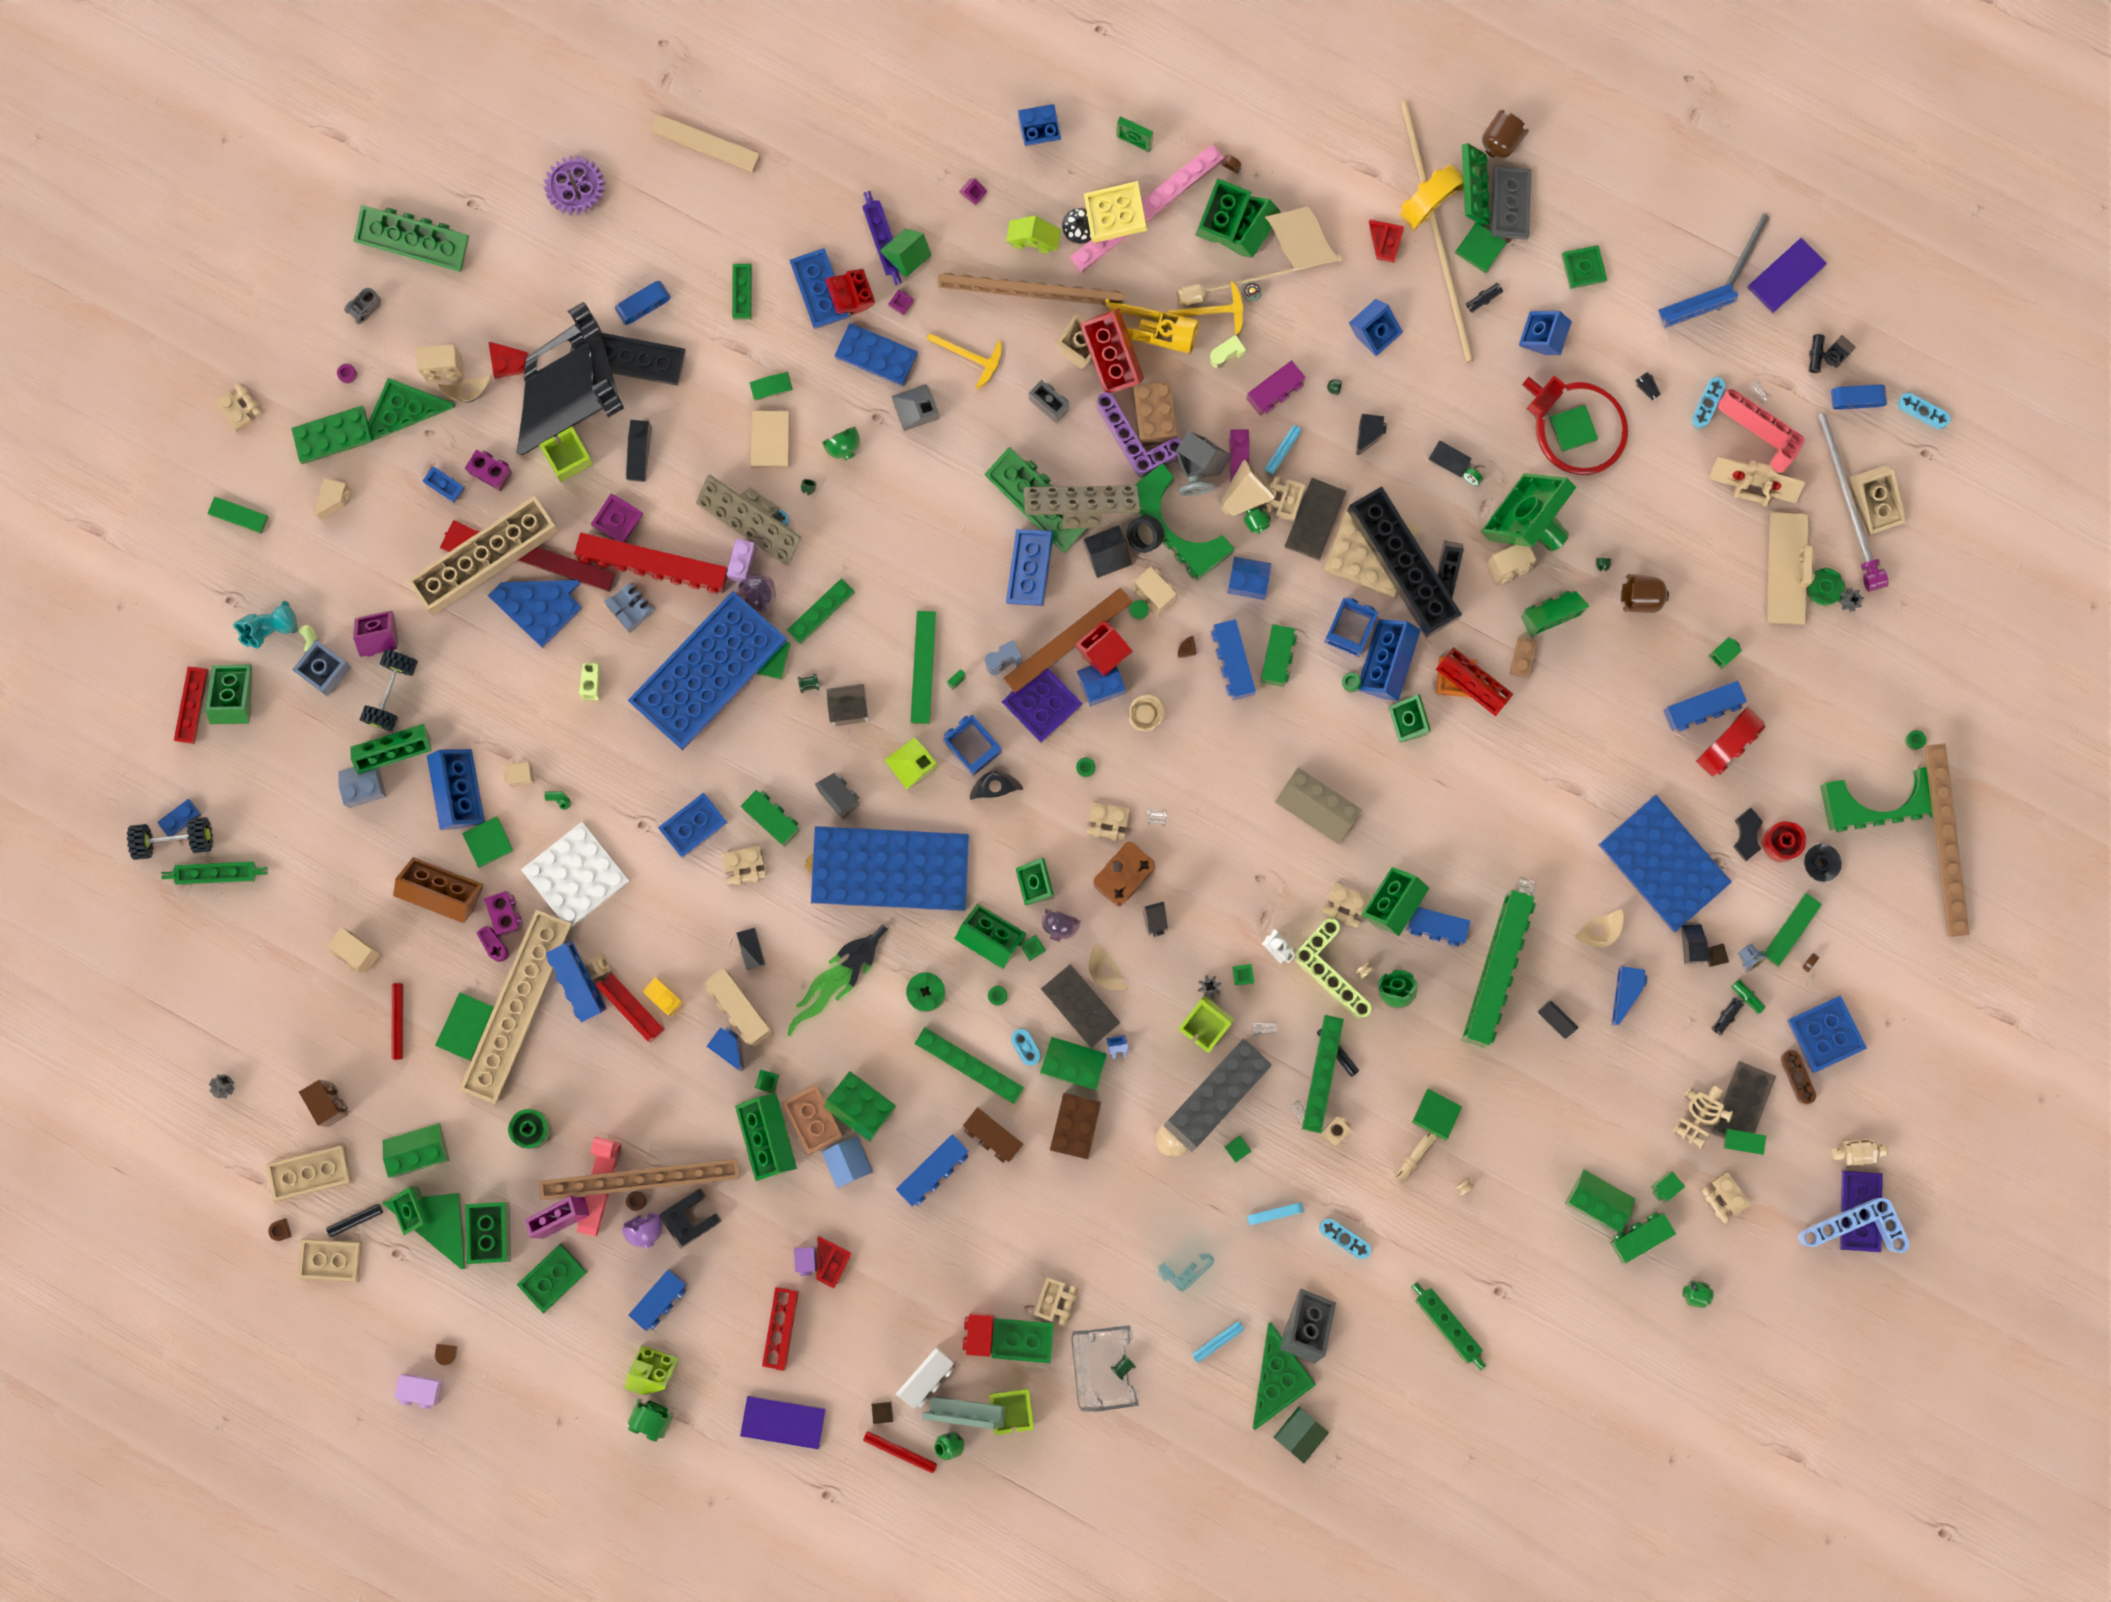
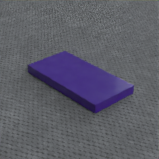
[1747,238,1827,313]
[1840,1171,1883,1252]
[740,1396,826,1449]

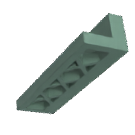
[922,1396,1005,1429]

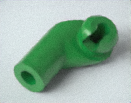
[544,791,571,810]

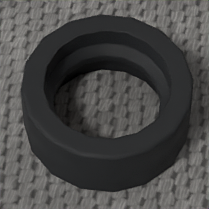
[1126,515,1164,553]

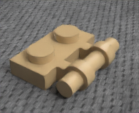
[214,383,262,432]
[1264,477,1305,522]
[1086,802,1129,841]
[722,846,766,886]
[1322,883,1370,928]
[1701,1172,1751,1223]
[1034,1277,1078,1326]

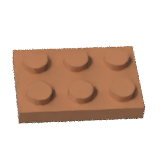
[781,1084,843,1155]

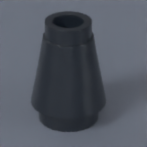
[1635,372,1661,400]

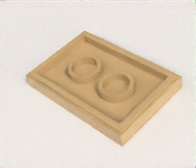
[750,411,790,467]
[297,1239,362,1282]

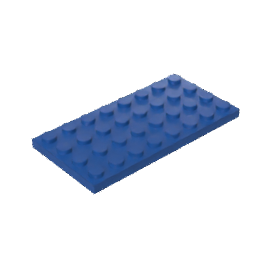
[628,591,788,751]
[811,826,969,911]

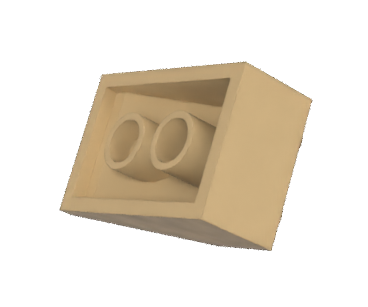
[1850,466,1906,534]

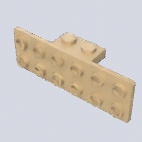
[1766,512,1815,625]

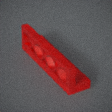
[1435,647,1513,717]
[595,973,665,1043]
[762,1287,799,1371]

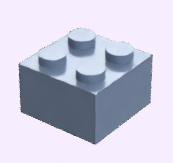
[292,640,351,697]

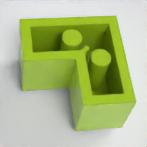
[1006,215,1061,254]

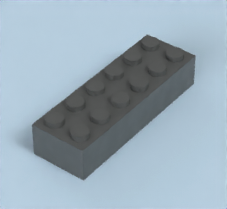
[1163,1038,1272,1152]

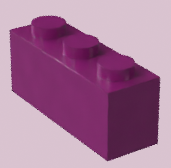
[1246,360,1306,416]
[525,1196,590,1239]

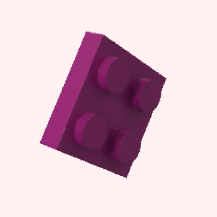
[591,493,644,543]

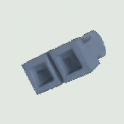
[604,582,655,633]
[985,640,1023,675]

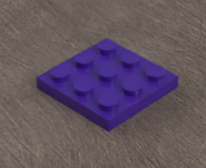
[1001,669,1082,743]

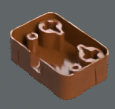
[1093,842,1155,907]

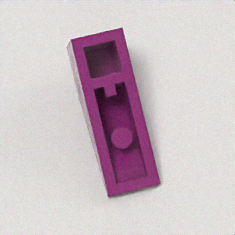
[1229,429,1250,483]

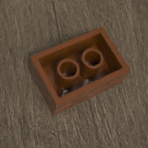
[1050,1093,1101,1160]

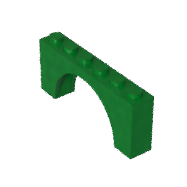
[1135,463,1234,581]
[1820,767,1933,833]

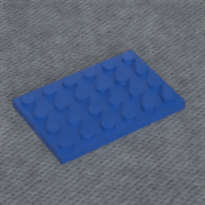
[1598,795,1732,932]

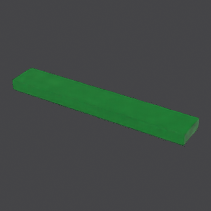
[910,611,936,724]

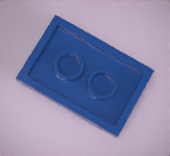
[658,792,727,858]

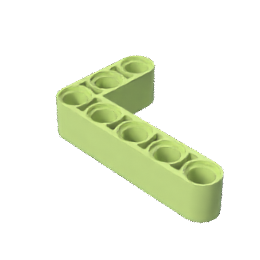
[1295,918,1371,1019]

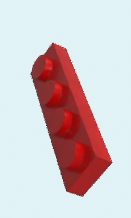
[173,666,209,744]

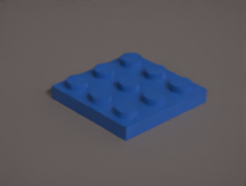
[1787,996,1867,1073]

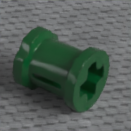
[798,674,820,694]
[1110,1354,1136,1380]

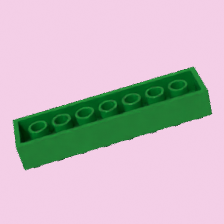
[1461,890,1536,1048]

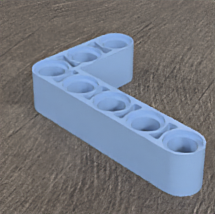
[1798,1198,1909,1253]

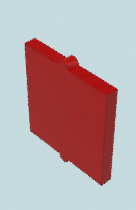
[439,520,479,552]

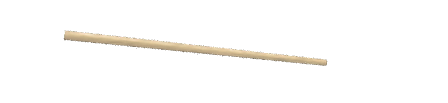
[1401,101,1474,363]

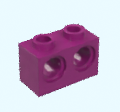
[465,449,512,491]
[484,891,523,937]

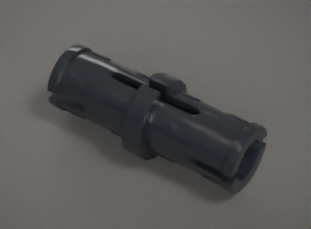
[1466,283,1503,313]
[1808,334,1825,374]
[1711,998,1744,1036]

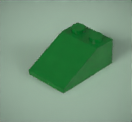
[205,664,252,724]

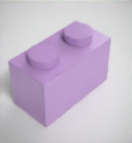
[727,539,757,584]
[394,1374,442,1409]

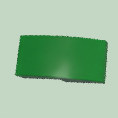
[749,372,793,401]

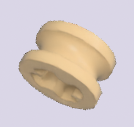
[1356,961,1375,979]
[1455,1178,1475,1196]

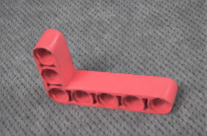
[1717,389,1805,473]
[577,1137,621,1237]

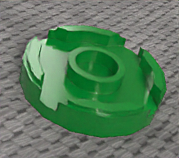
[1806,568,1845,606]

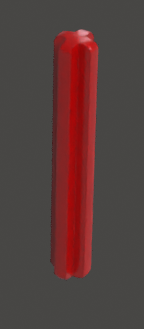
[391,983,403,1060]
[863,1431,937,1473]

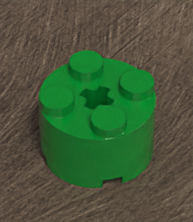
[906,972,946,1012]
[508,1109,552,1149]
[627,1399,674,1442]

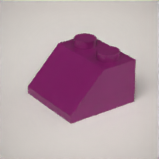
[353,610,398,657]

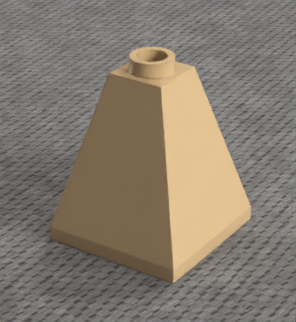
[1220,460,1275,516]

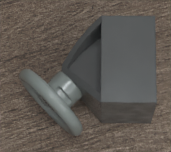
[1176,431,1232,496]

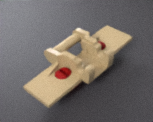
[1709,456,1806,507]

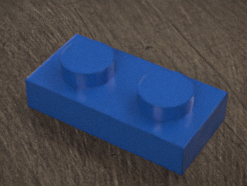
[422,466,465,503]
[157,799,202,837]

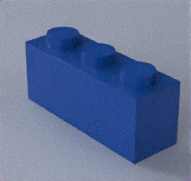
[1406,907,1470,947]
[628,1269,688,1331]

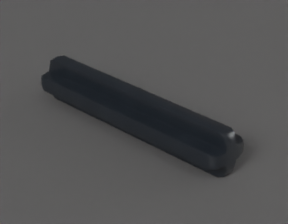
[1317,1029,1359,1077]
[326,1204,383,1237]

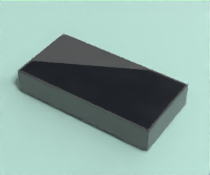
[736,927,766,970]

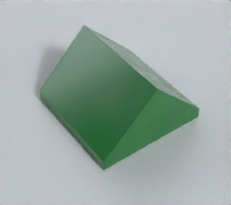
[880,228,931,278]
[1389,694,1431,743]
[1016,858,1054,905]
[390,1186,433,1235]

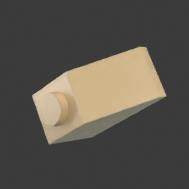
[313,478,351,519]

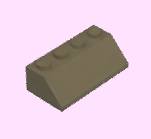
[1275,768,1362,844]

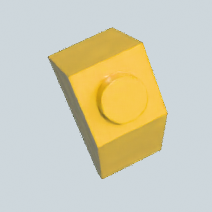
[642,977,684,1017]

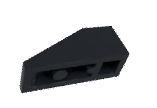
[626,419,652,482]
[1437,540,1464,599]
[1143,901,1168,937]

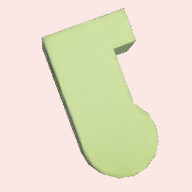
[1210,335,1246,368]
[579,663,600,700]

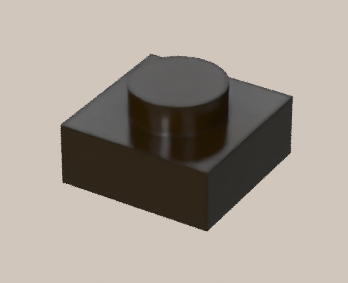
[1708,943,1729,967]
[871,1401,893,1424]

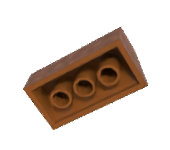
[393,857,483,923]

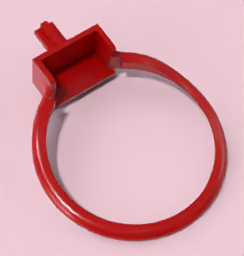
[1522,375,1628,475]

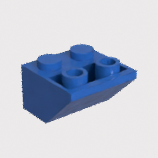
[1018,104,1061,146]

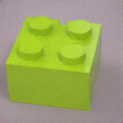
[539,427,594,482]
[1178,995,1235,1053]
[989,1388,1034,1435]

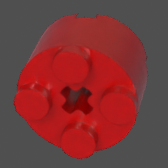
[1761,821,1806,862]

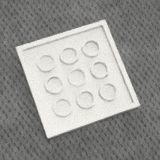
[521,822,630,928]

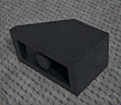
[1356,414,1387,455]
[1681,924,1709,964]

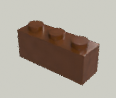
[963,1107,1023,1163]

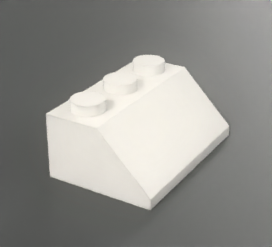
[896,1347,955,1409]

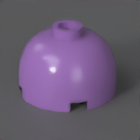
[621,1212,662,1249]

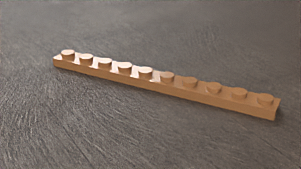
[938,273,1124,305]
[1924,743,1970,937]
[539,1159,739,1201]

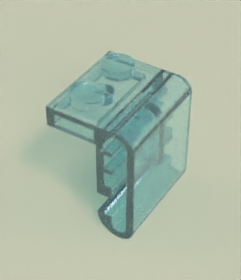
[1157,1253,1214,1291]

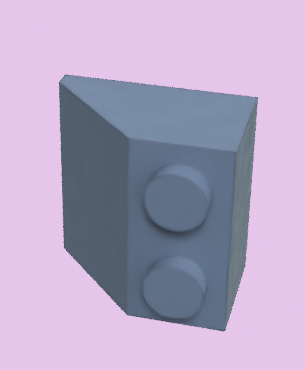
[339,767,386,808]

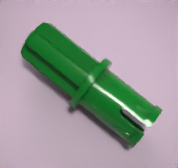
[1731,979,1766,1014]

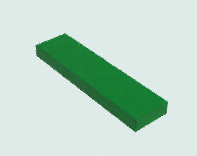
[1763,893,1822,967]

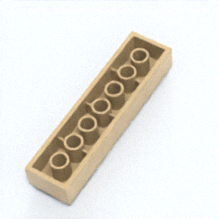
[407,496,560,616]

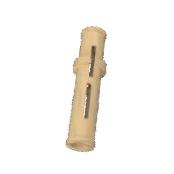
[1394,1131,1438,1183]

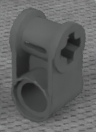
[344,288,381,324]

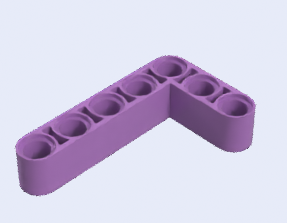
[1097,393,1182,477]

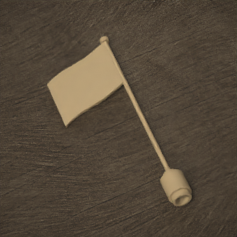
[1177,206,1342,306]

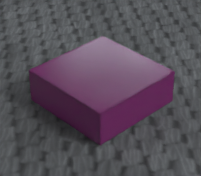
[888,289,914,316]

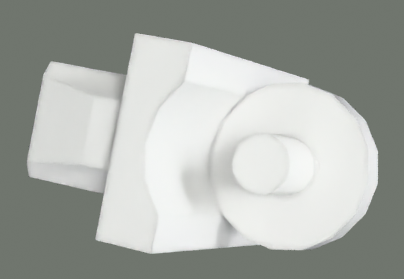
[1262,929,1296,964]

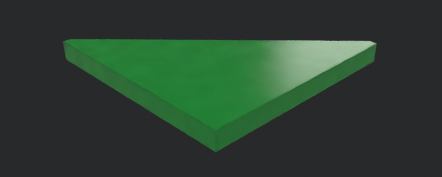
[368,378,455,441]
[383,1193,465,1269]
[1252,1322,1316,1431]

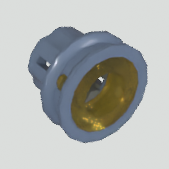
[1738,944,1767,972]

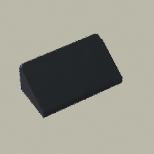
[1428,440,1472,478]
[1538,1001,1578,1039]

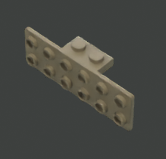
[696,474,801,565]
[1023,485,1140,529]

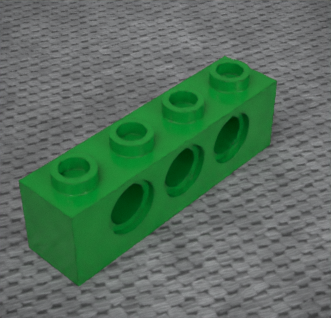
[350,724,432,774]

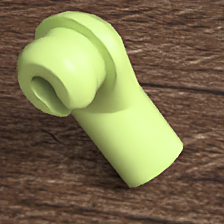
[299,625,318,652]

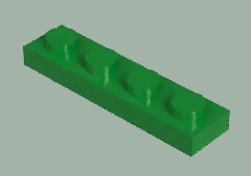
[787,578,855,645]

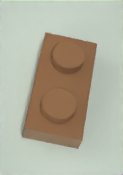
[1509,636,1537,678]

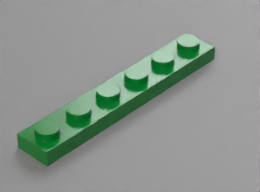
[1301,1015,1344,1134]
[914,1027,1024,1104]

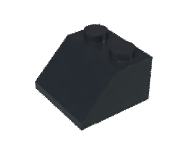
[1083,525,1132,578]

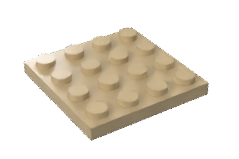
[1323,501,1421,598]

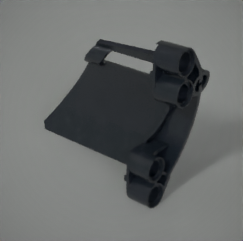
[516,302,624,456]

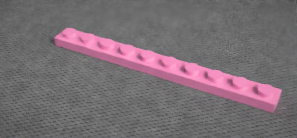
[1070,145,1224,272]

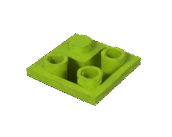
[884,737,938,790]
[624,1345,679,1395]

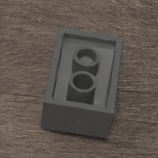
[1280,1289,1336,1363]

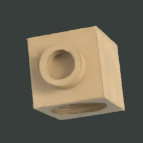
[1321,1116,1352,1147]

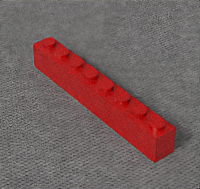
[574,532,728,594]

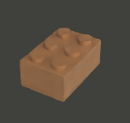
[1133,382,1178,446]

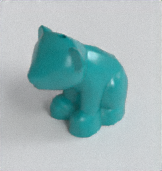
[233,601,298,649]

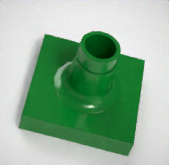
[1480,473,1577,551]

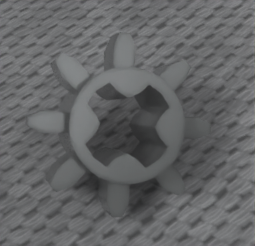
[1838,588,1864,612]
[1198,975,1221,999]
[209,1074,235,1099]

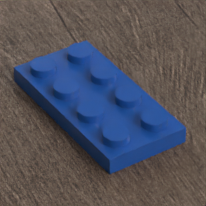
[790,248,849,329]
[834,323,918,386]
[1006,529,1054,606]

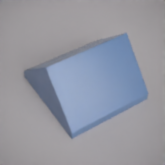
[822,1136,873,1188]

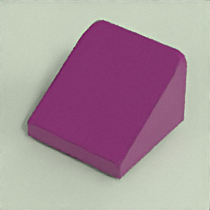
[959,178,987,205]

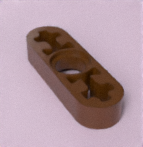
[1781,1050,1816,1104]

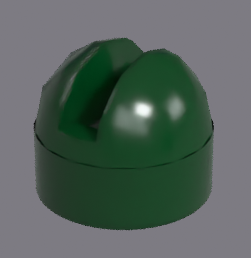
[1327,380,1342,395]
[801,479,817,495]
[1596,558,1611,571]

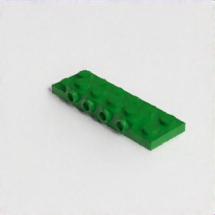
[353,205,470,272]
[984,447,1087,553]

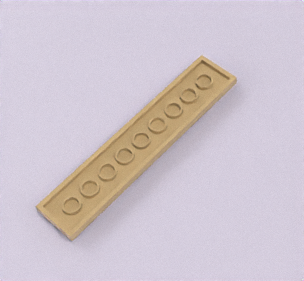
[459,909,572,1105]

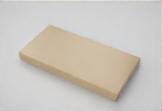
[266,1144,352,1202]

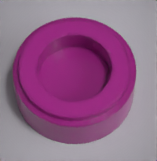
[337,364,357,384]

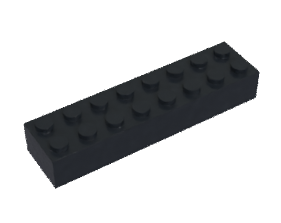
[1347,486,1462,638]

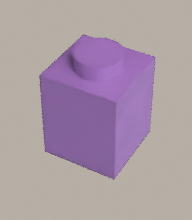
[794,1247,817,1276]

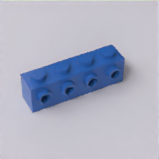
[1211,619,1256,701]
[1663,681,1747,732]
[546,940,607,1022]
[896,1134,969,1207]

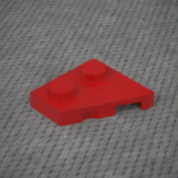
[1369,219,1404,263]
[488,342,529,378]
[816,1236,852,1289]

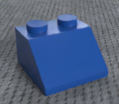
[1349,299,1403,356]
[1519,311,1572,355]
[1227,556,1271,600]
[1077,666,1126,707]
[706,1027,744,1072]

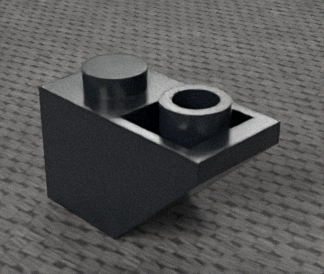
[1823,335,1856,368]

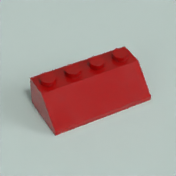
[1080,308,1144,393]

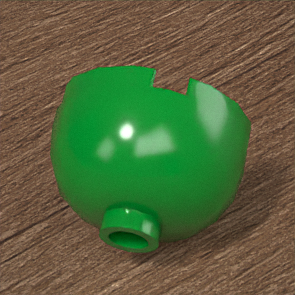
[822,426,860,461]
[1378,970,1418,1008]

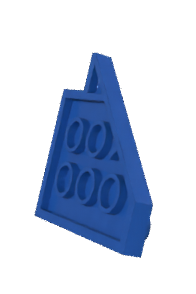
[488,580,582,648]

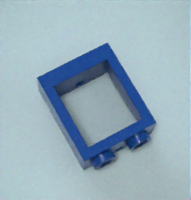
[1324,597,1379,657]
[943,715,1002,776]

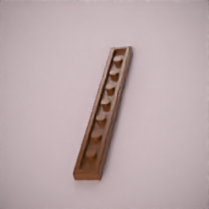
[1003,588,1132,694]

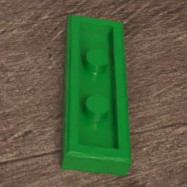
[732,264,752,319]
[207,496,268,534]

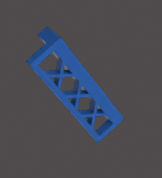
[1658,283,1738,328]

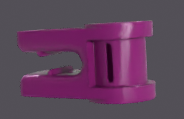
[477,926,509,962]

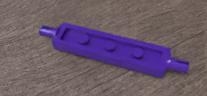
[862,191,902,285]

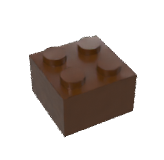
[299,1080,348,1127]

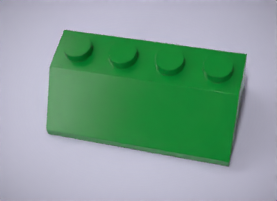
[735,1093,797,1181]

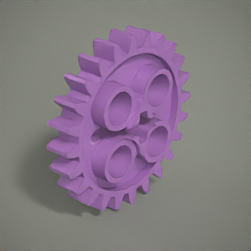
[544,156,605,216]

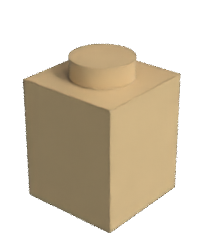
[503,762,535,787]

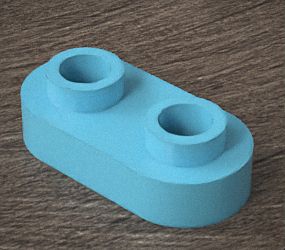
[1011,1029,1040,1066]

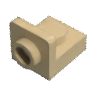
[584,954,611,980]

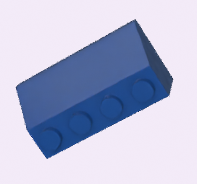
[1358,619,1421,701]
[427,749,485,830]

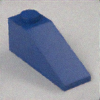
[1611,966,1648,1026]

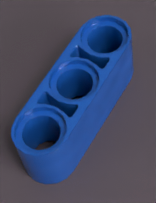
[615,281,671,325]
[1831,384,1887,410]

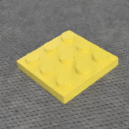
[1084,181,1147,243]

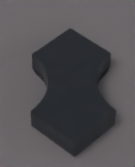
[1733,808,1763,862]

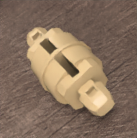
[1831,1139,1889,1166]

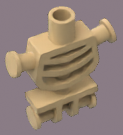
[1673,1086,1733,1150]

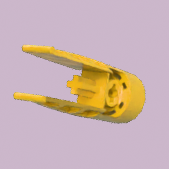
[1105,299,1199,354]

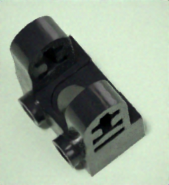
[659,1188,722,1249]

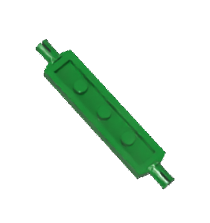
[161,861,268,885]
[1411,1281,1487,1371]

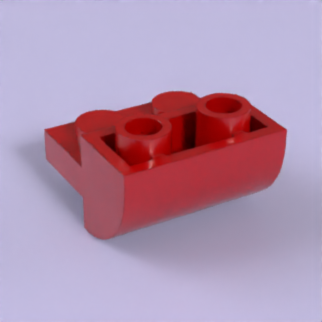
[825,269,875,315]

